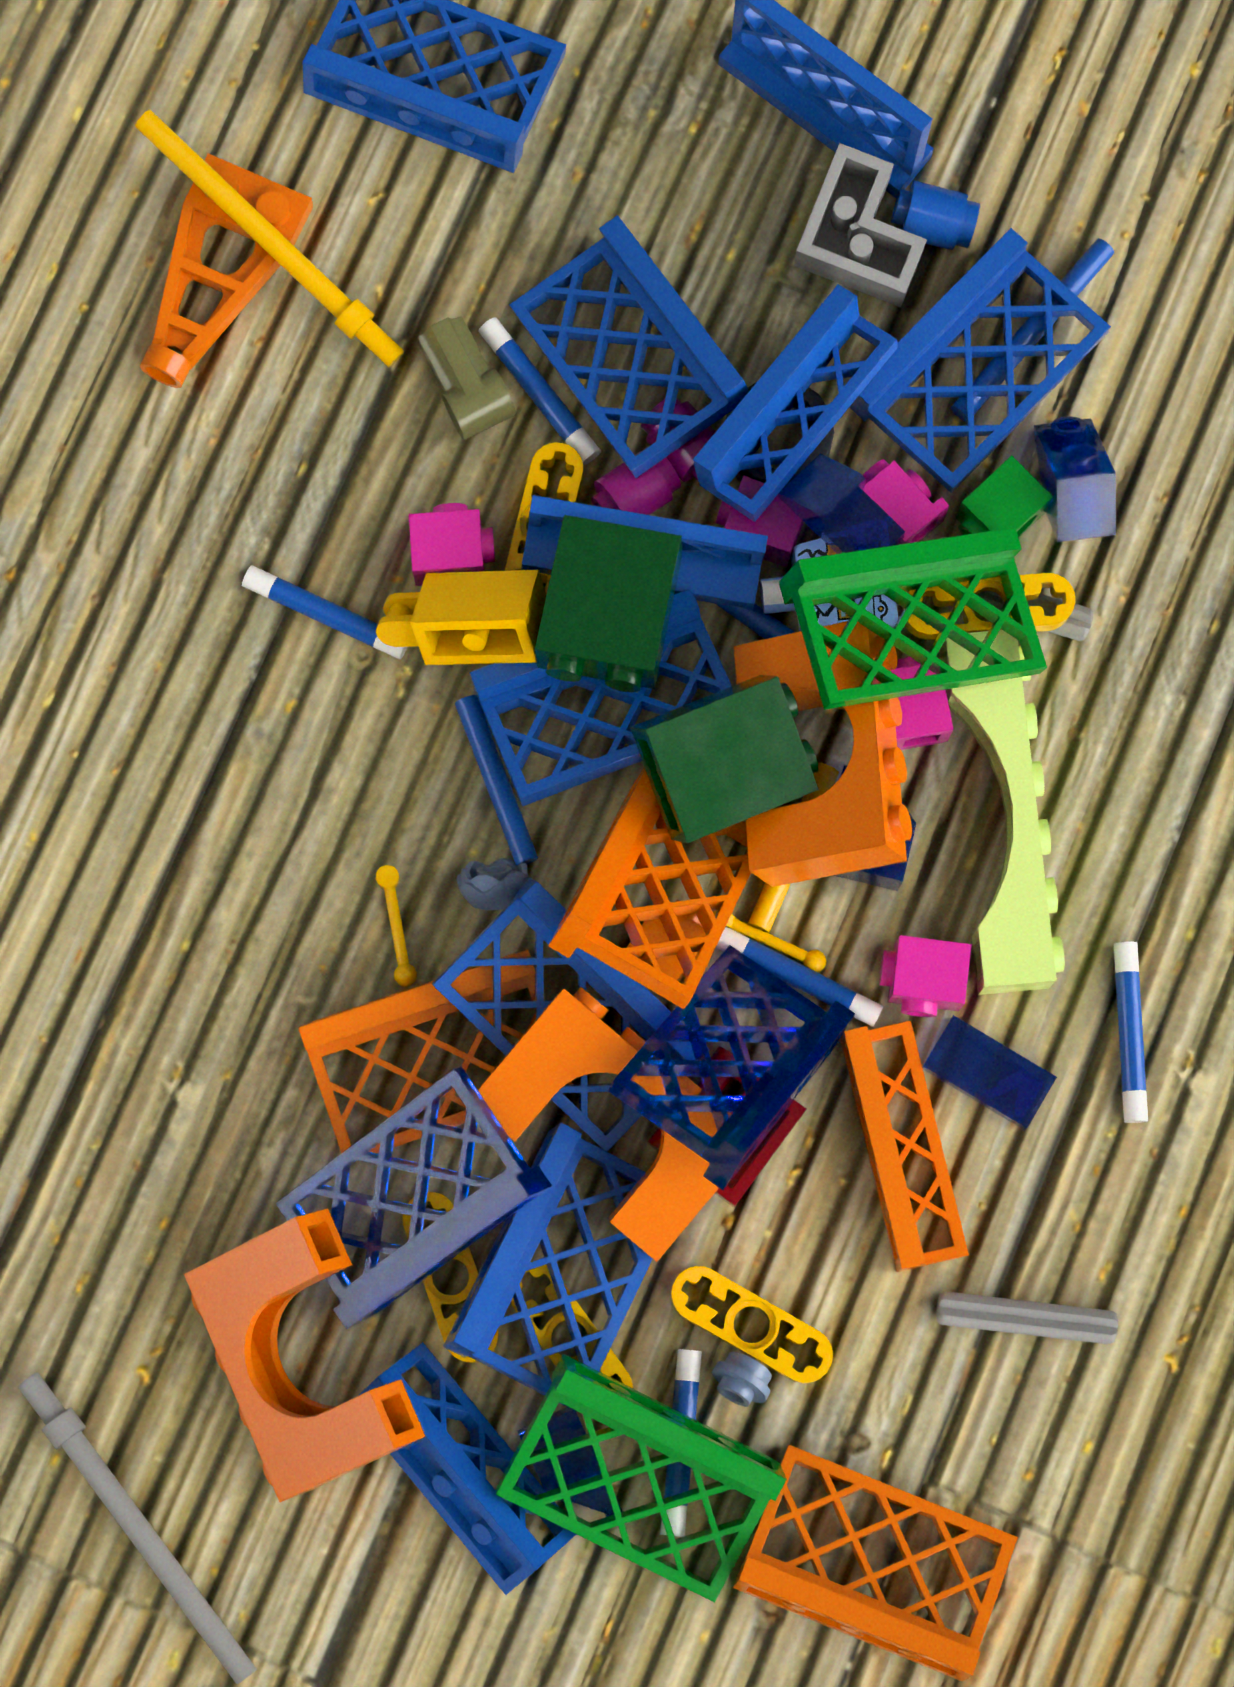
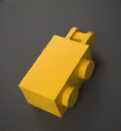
[376,570,546,665]

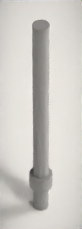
[18,1372,257,1685]

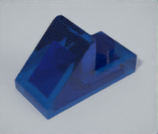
[778,453,905,554]

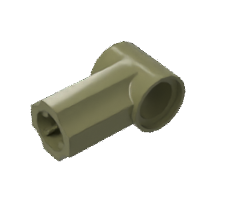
[417,316,516,440]

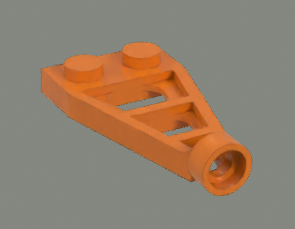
[140,153,313,388]

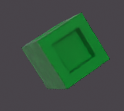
[956,455,1053,538]

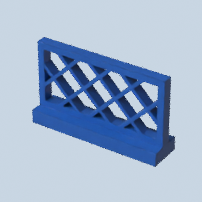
[302,0,566,173]
[718,0,934,198]
[509,215,749,478]
[849,228,1111,494]
[469,589,732,807]
[432,879,710,1152]
[443,1123,653,1412]

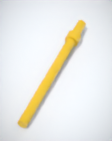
[135,109,404,368]

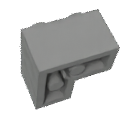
[794,143,927,307]

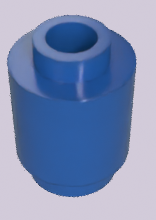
[891,180,980,250]

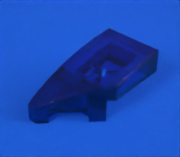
[517,1407,623,1517]

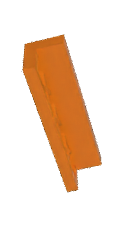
[840,1020,969,1272]

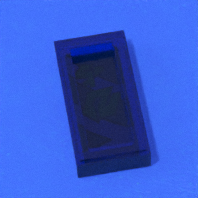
[922,1015,1057,1130]

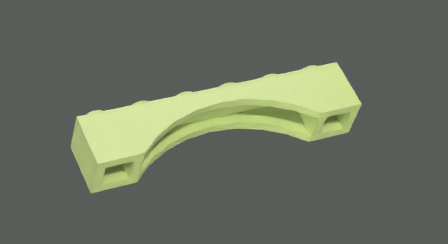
[940,630,1065,995]

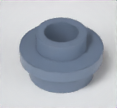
[712,1352,772,1407]

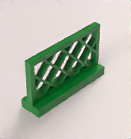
[778,527,1047,710]
[495,1354,787,1603]

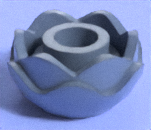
[457,858,532,910]

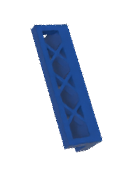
[693,284,898,522]
[521,495,768,610]
[358,1342,577,1595]

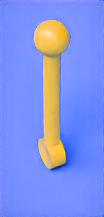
[376,865,417,986]
[713,910,827,972]

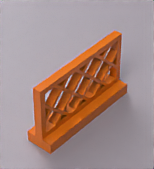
[548,767,751,1009]
[298,949,573,1164]
[733,1445,1018,1682]

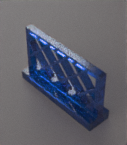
[608,945,855,1190]
[276,1066,552,1330]

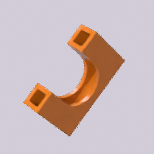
[734,621,912,887]
[468,987,752,1262]
[184,1208,426,1503]

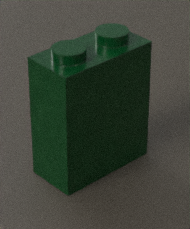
[535,515,682,692]
[630,675,819,843]

